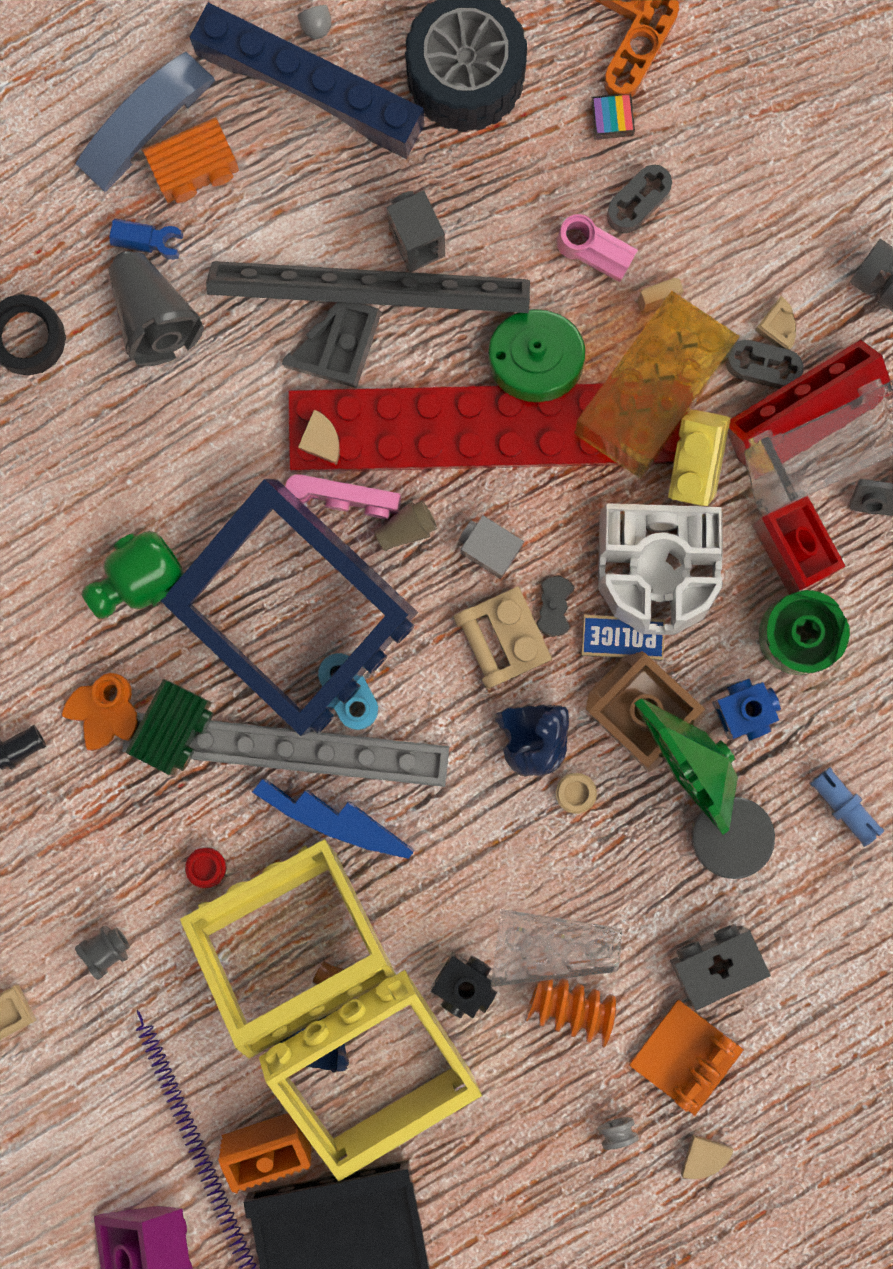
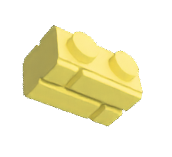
[668,410,730,506]

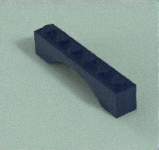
[190,2,424,159]

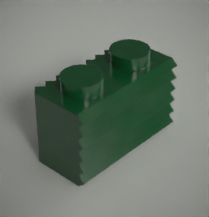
[125,679,213,775]

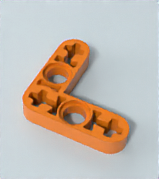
[594,0,679,98]

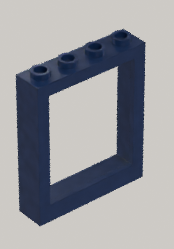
[161,479,418,736]

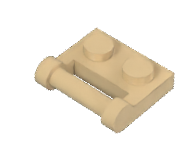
[453,586,553,690]

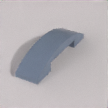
[75,52,215,192]

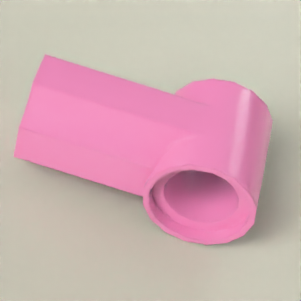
[557,214,638,282]

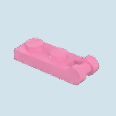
[286,475,401,519]

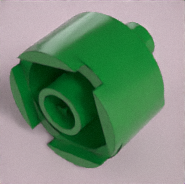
[759,590,850,675]

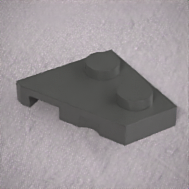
[282,302,382,388]

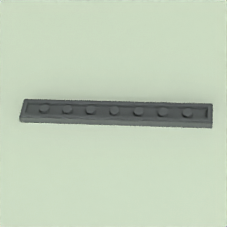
[206,261,530,313]

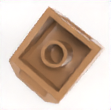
[586,651,706,772]

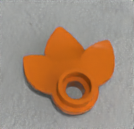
[62,673,138,751]

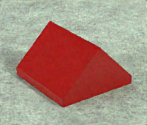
[752,496,846,595]

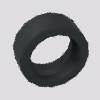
[0,294,66,376]

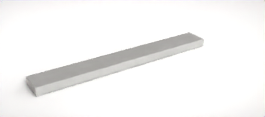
[122,713,450,787]

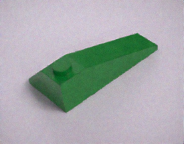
[634,698,738,835]

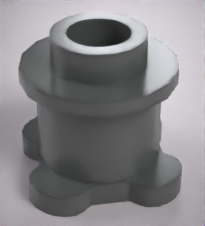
[75,926,130,980]

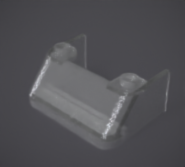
[744,378,893,517]

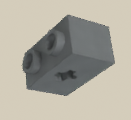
[387,190,445,272]
[670,924,771,1011]

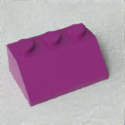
[94,1206,193,1269]

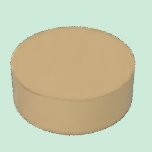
[555,773,597,814]

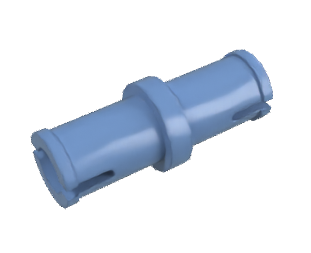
[810,767,884,847]

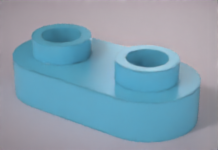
[318,653,378,730]

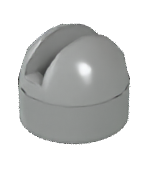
[298,5,332,39]

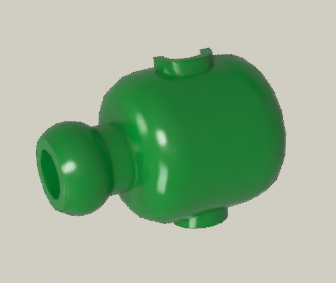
[81,531,184,619]

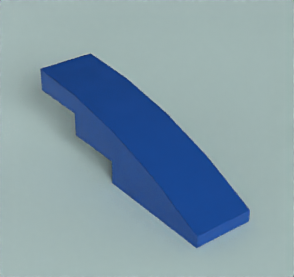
[252,779,414,859]

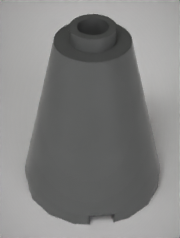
[109,251,204,366]

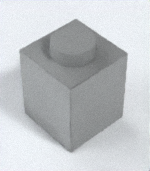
[458,515,524,579]

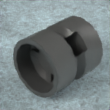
[849,238,893,312]

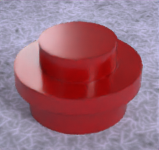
[185,847,227,889]

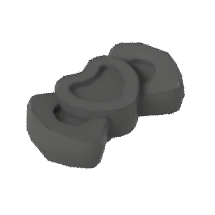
[537,575,575,637]

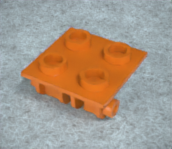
[629,999,744,1116]

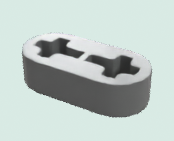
[607,165,672,233]
[726,340,804,389]

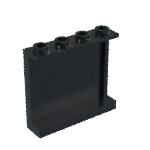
[244,1160,430,1269]

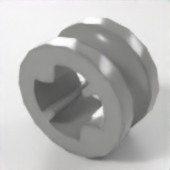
[598,1117,639,1150]

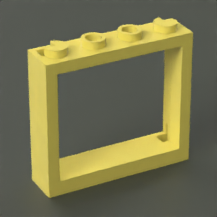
[180,839,396,1058]
[259,970,482,1182]

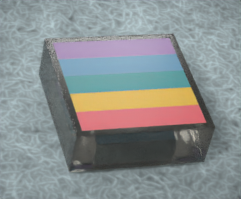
[590,93,635,140]

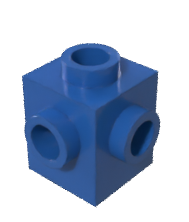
[712,678,781,741]

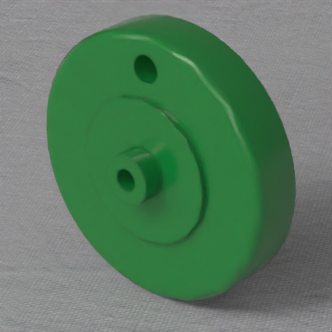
[488,309,585,402]

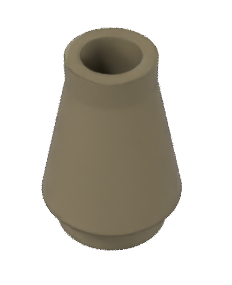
[374,500,437,551]

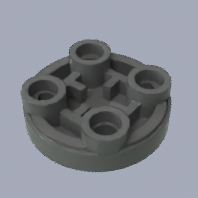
[691,797,775,879]

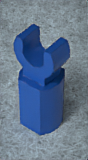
[109,218,183,260]

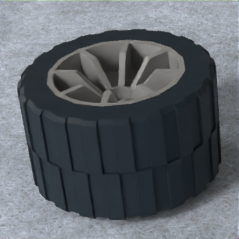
[405,0,527,132]

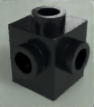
[430,952,497,1018]

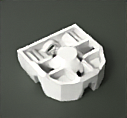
[598,503,723,635]

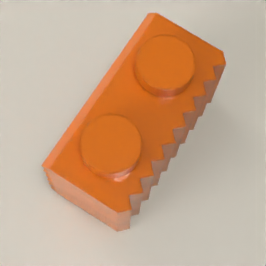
[143,117,239,203]
[218,1113,312,1194]

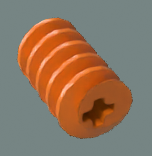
[525,972,617,1048]

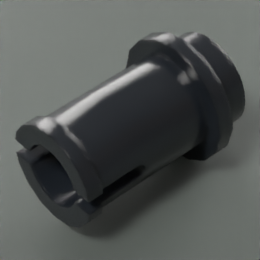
[0,725,47,770]

